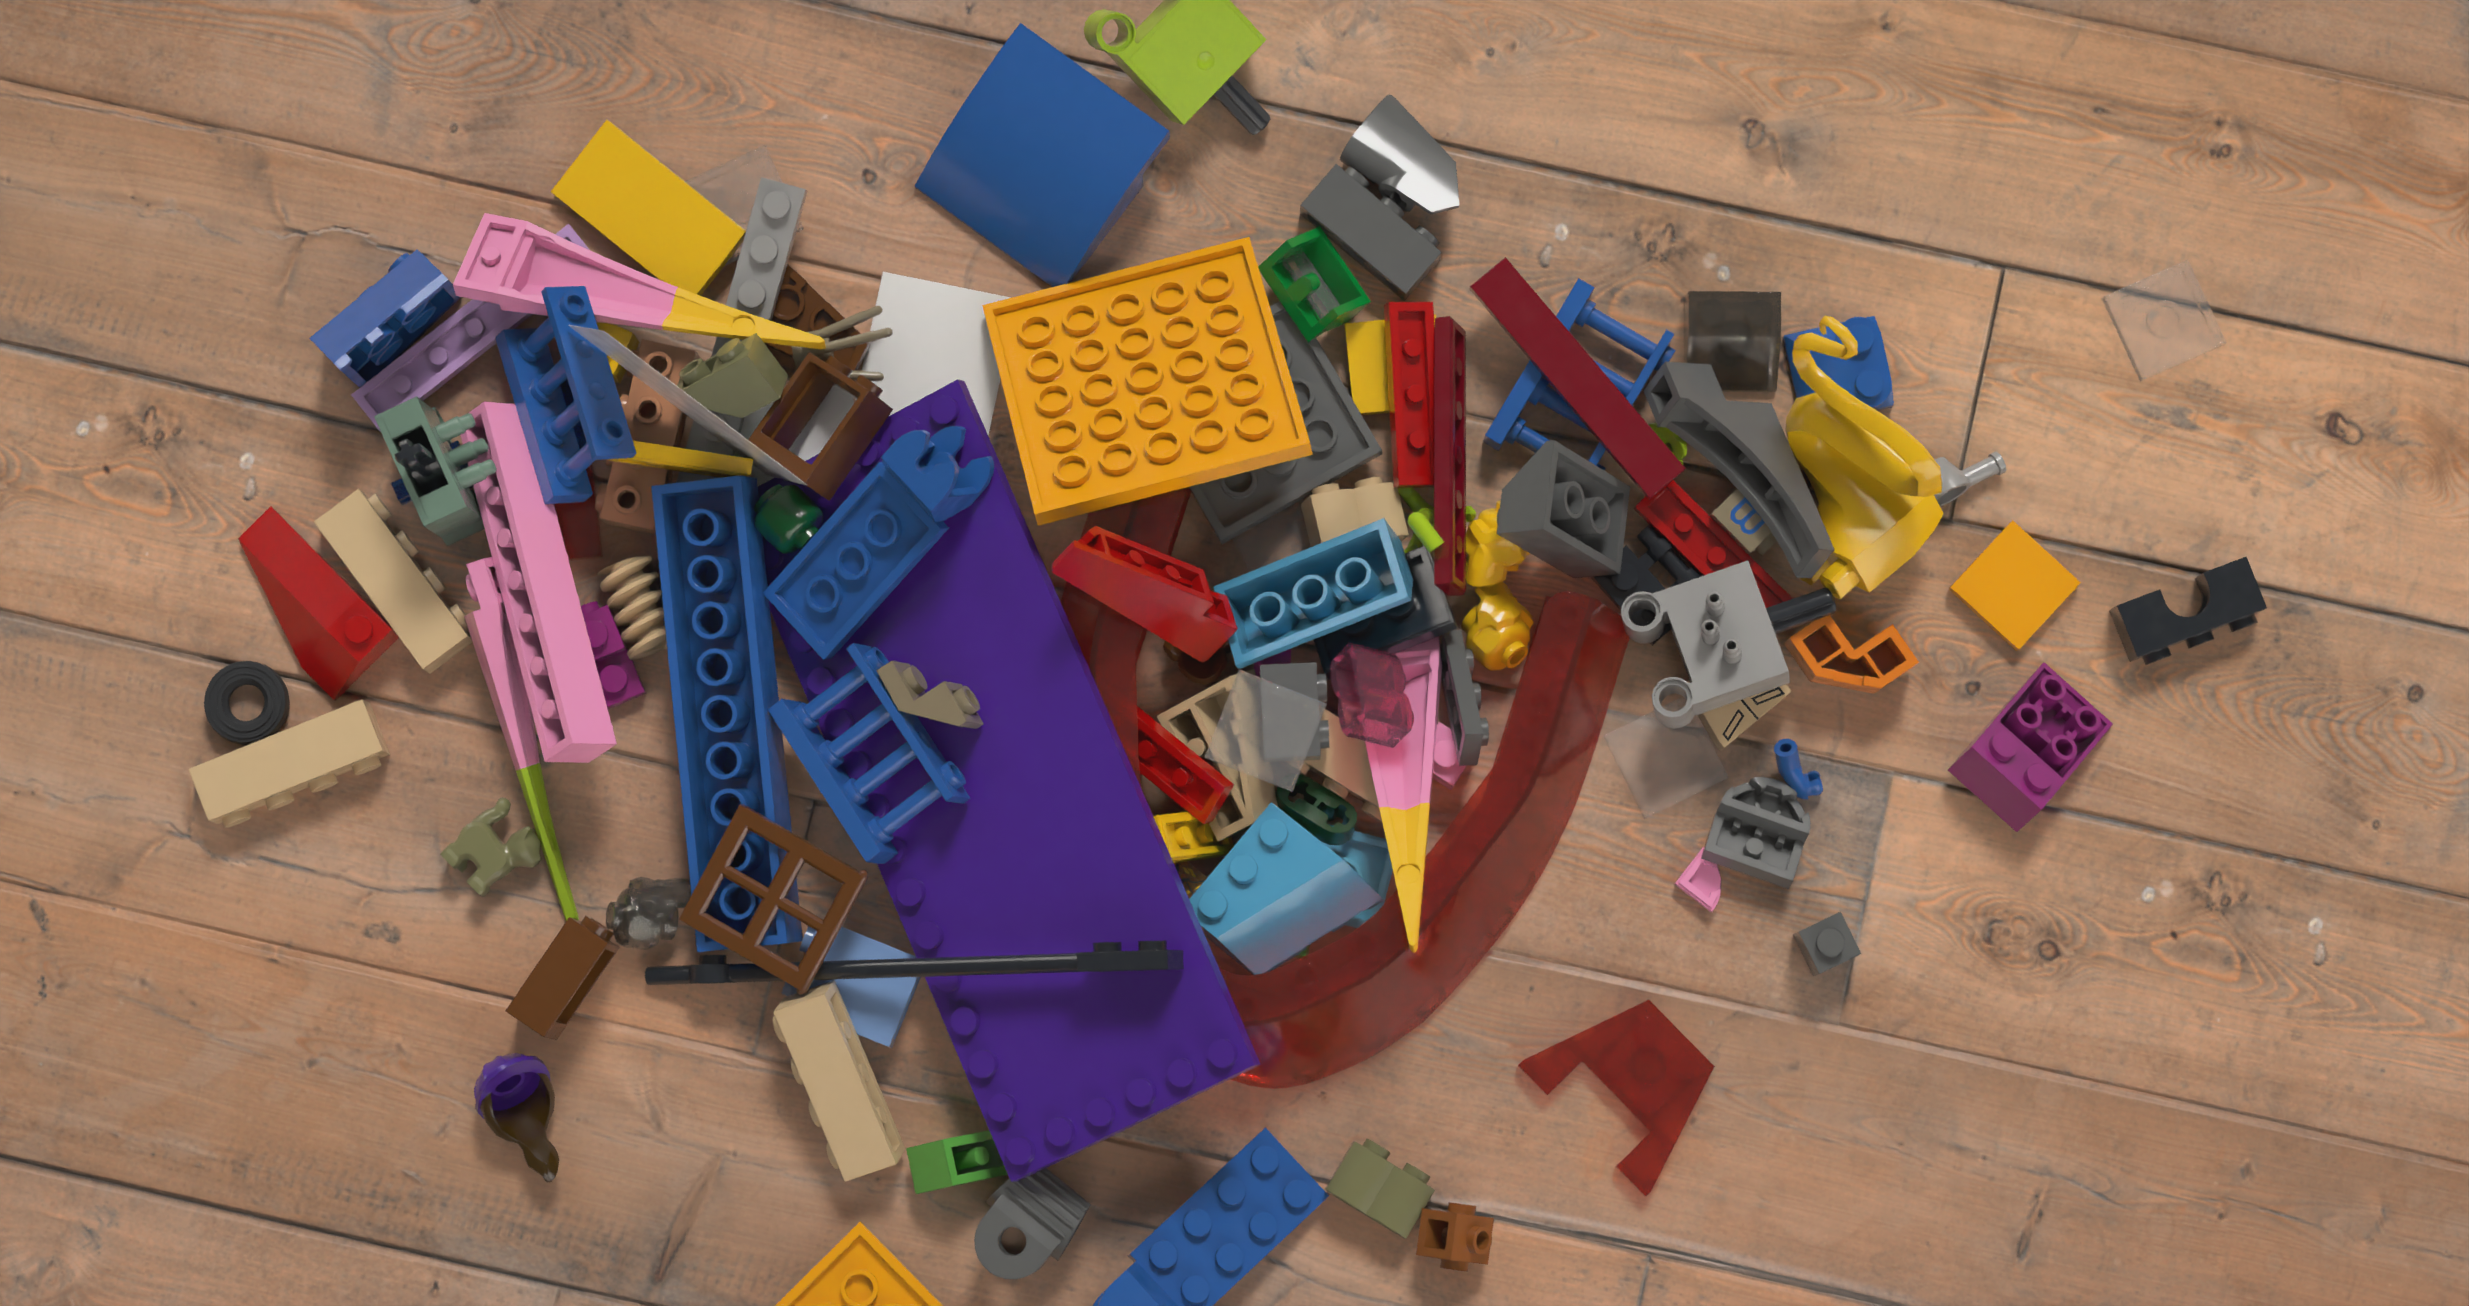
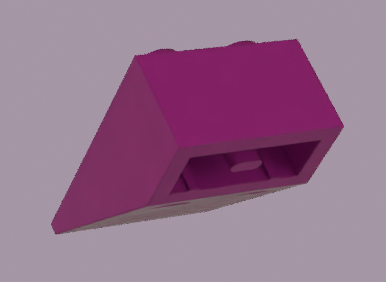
[1948,662,2113,832]

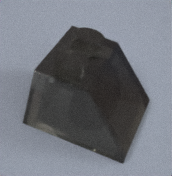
[1684,291,1781,392]

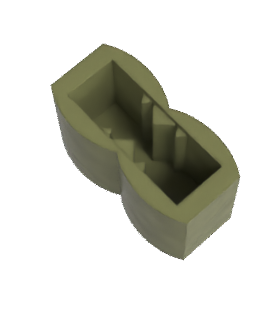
[1324,1138,1435,1239]

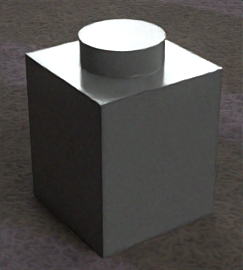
[1793,912,1861,976]

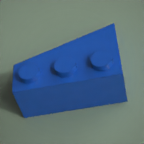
[309,249,461,388]

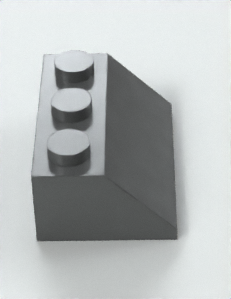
[1497,440,1630,578]

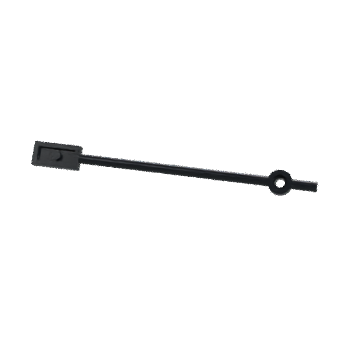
[645,941,1184,985]

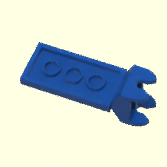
[763,426,994,660]
[1093,1127,1329,1306]

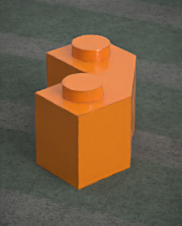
[1784,615,1919,694]

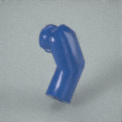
[1774,739,1823,800]

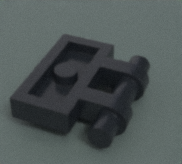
[1591,524,1702,646]

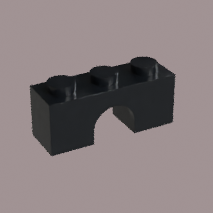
[2109,556,2267,665]

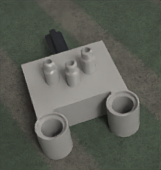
[1621,561,1836,729]

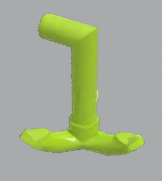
[1398,488,1476,553]

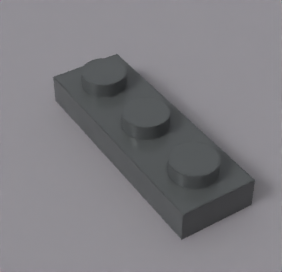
[1440,630,1489,766]

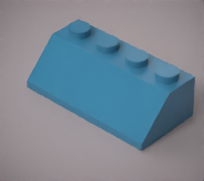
[1213,518,1413,669]

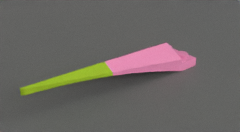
[464,557,579,921]

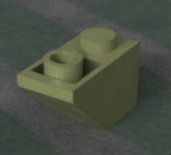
[677,333,788,418]

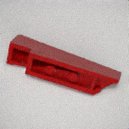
[1052,526,1238,662]

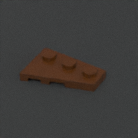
[765,264,870,371]

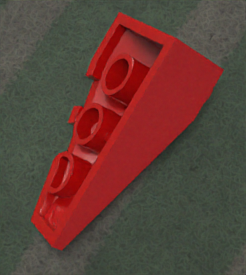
[238,506,399,701]

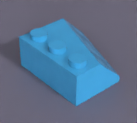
[1189,802,1384,979]

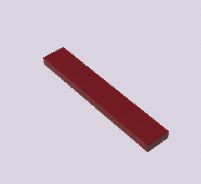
[1469,257,1686,500]
[1434,316,1466,596]

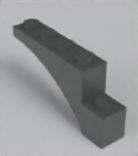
[1643,362,1835,578]

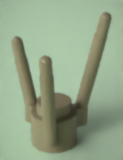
[792,306,893,381]

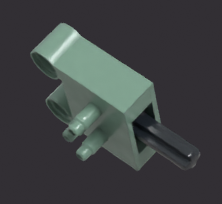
[374,396,497,546]

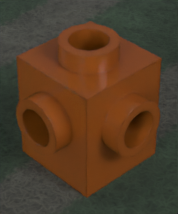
[1416,1202,1494,1272]

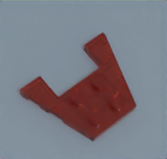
[1517,1000,1715,1197]

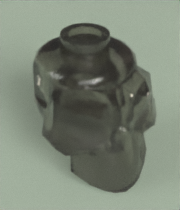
[606,877,691,950]

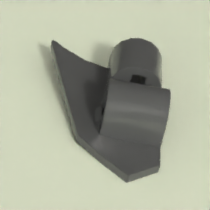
[1340,95,1460,215]

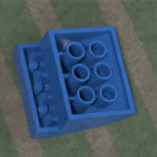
[915,23,1170,287]

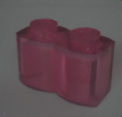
[1331,643,1414,748]

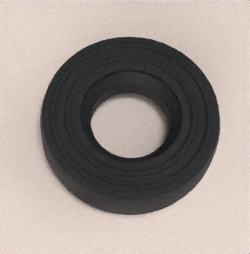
[204,661,290,745]

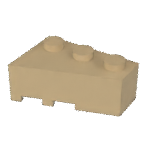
[1157,669,1278,841]

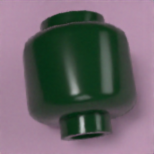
[754,484,823,554]

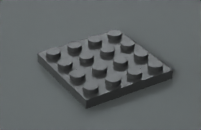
[1189,301,1382,544]

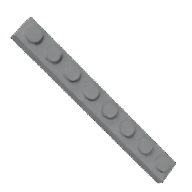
[676,177,808,483]

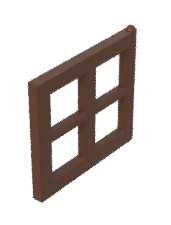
[679,804,868,995]

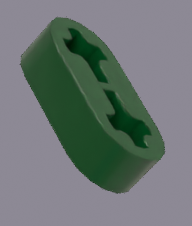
[1276,774,1357,845]

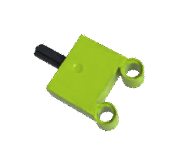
[1084,0,1271,135]

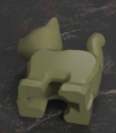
[440,798,541,897]

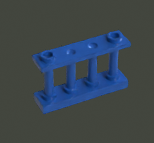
[1483,278,1676,471]
[495,286,637,504]
[768,643,970,864]

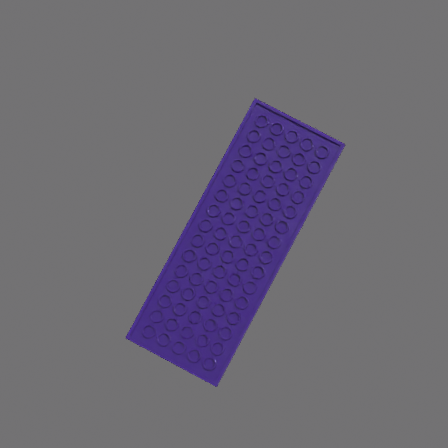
[758,379,1261,1182]

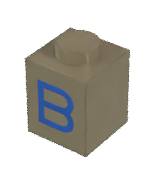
[1710,489,1777,556]

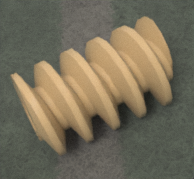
[597,556,667,660]

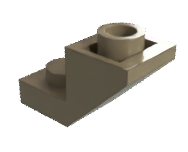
[877,661,983,729]

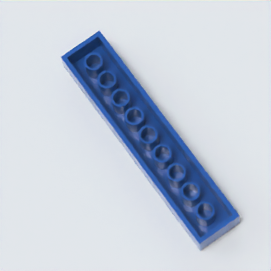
[651,475,803,952]

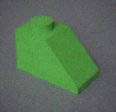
[906,1130,1008,1194]

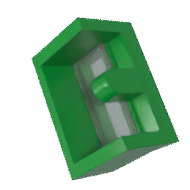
[1258,226,1371,343]

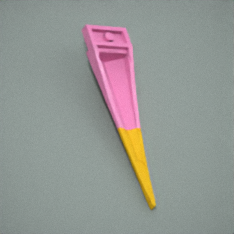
[453,213,826,349]
[1350,636,1442,953]

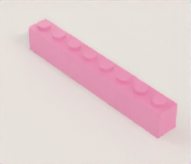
[460,402,617,763]

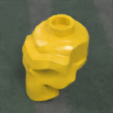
[1466,501,1531,587]
[1462,582,1534,671]

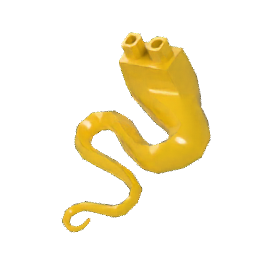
[1785,316,1944,600]

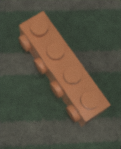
[595,339,700,535]

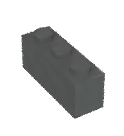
[1300,164,1442,302]

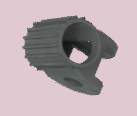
[974,1168,1091,1279]

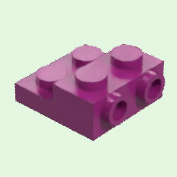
[581,601,647,709]

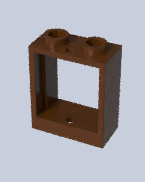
[748,352,893,501]
[505,915,620,1040]

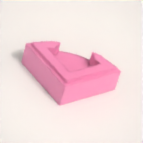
[1674,847,1721,912]

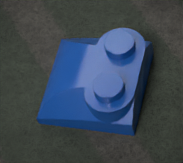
[1783,316,1894,411]

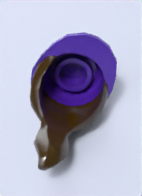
[474,1053,559,1183]

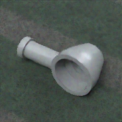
[1934,451,2006,507]

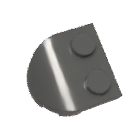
[1701,777,1811,889]

